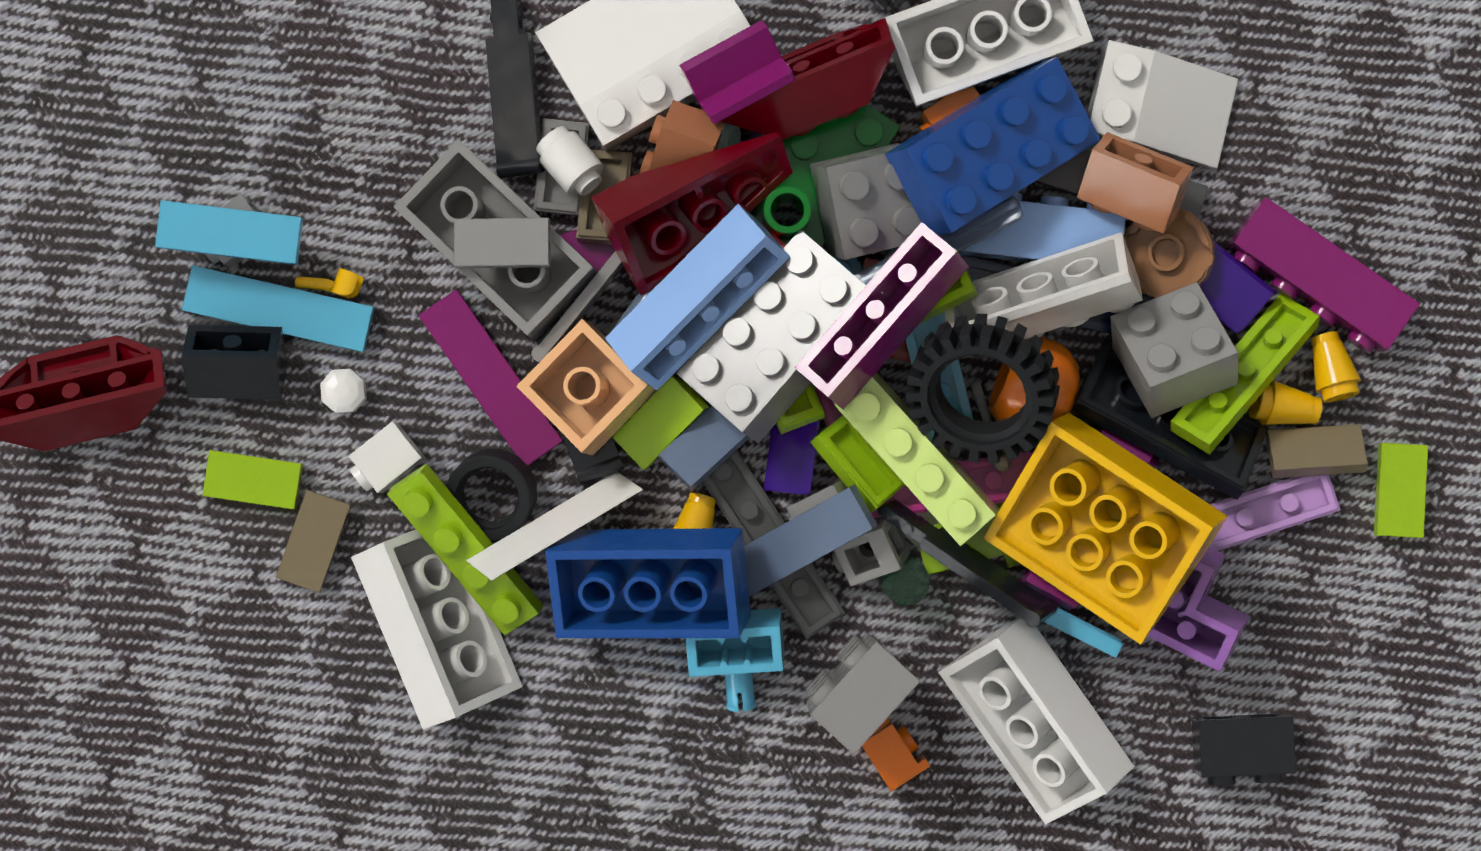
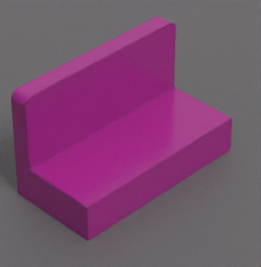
[679,20,796,124]

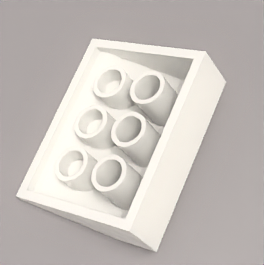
[535,0,750,151]

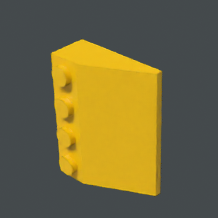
[983,412,1228,645]

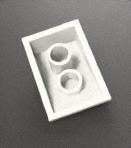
[1087,40,1238,170]

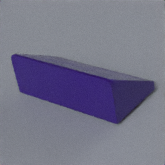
[1200,241,1275,334]
[764,403,822,496]

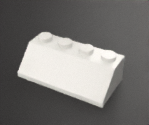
[884,0,1093,107]
[945,232,1143,359]
[351,530,523,730]
[938,617,1135,824]

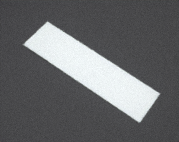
[466,472,643,581]

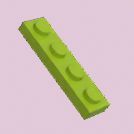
[1171,294,1320,455]
[387,463,544,636]

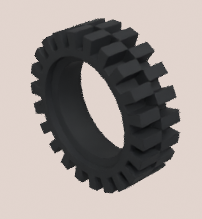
[906,314,1060,464]

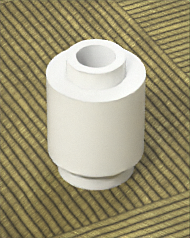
[536,126,604,196]

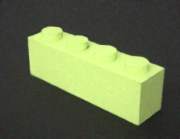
[834,372,1000,546]

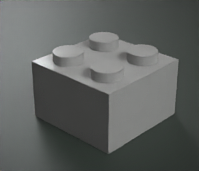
[810,143,921,260]
[1110,282,1238,418]

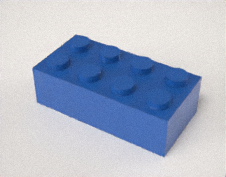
[885,57,1101,235]
[545,528,751,638]

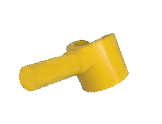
[295,268,364,299]

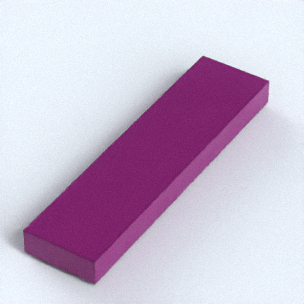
[418,289,563,466]

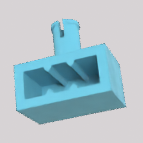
[686,608,785,712]

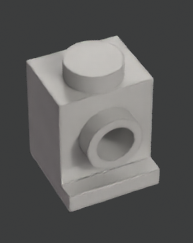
[832,517,910,586]

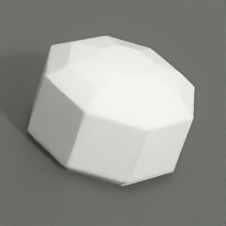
[320,369,367,413]

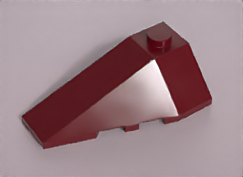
[591,132,793,296]

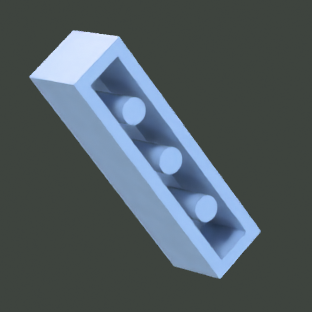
[959,193,1126,263]
[605,204,791,390]

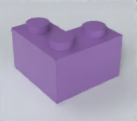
[1148,547,1250,672]

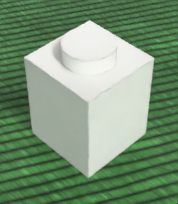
[348,421,427,493]

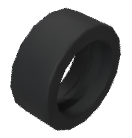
[446,449,537,541]

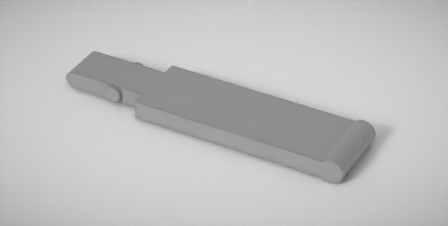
[531,251,624,362]

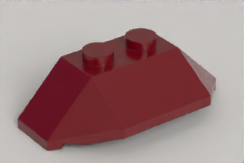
[721,18,896,140]
[0,335,167,451]

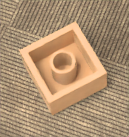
[516,319,657,456]

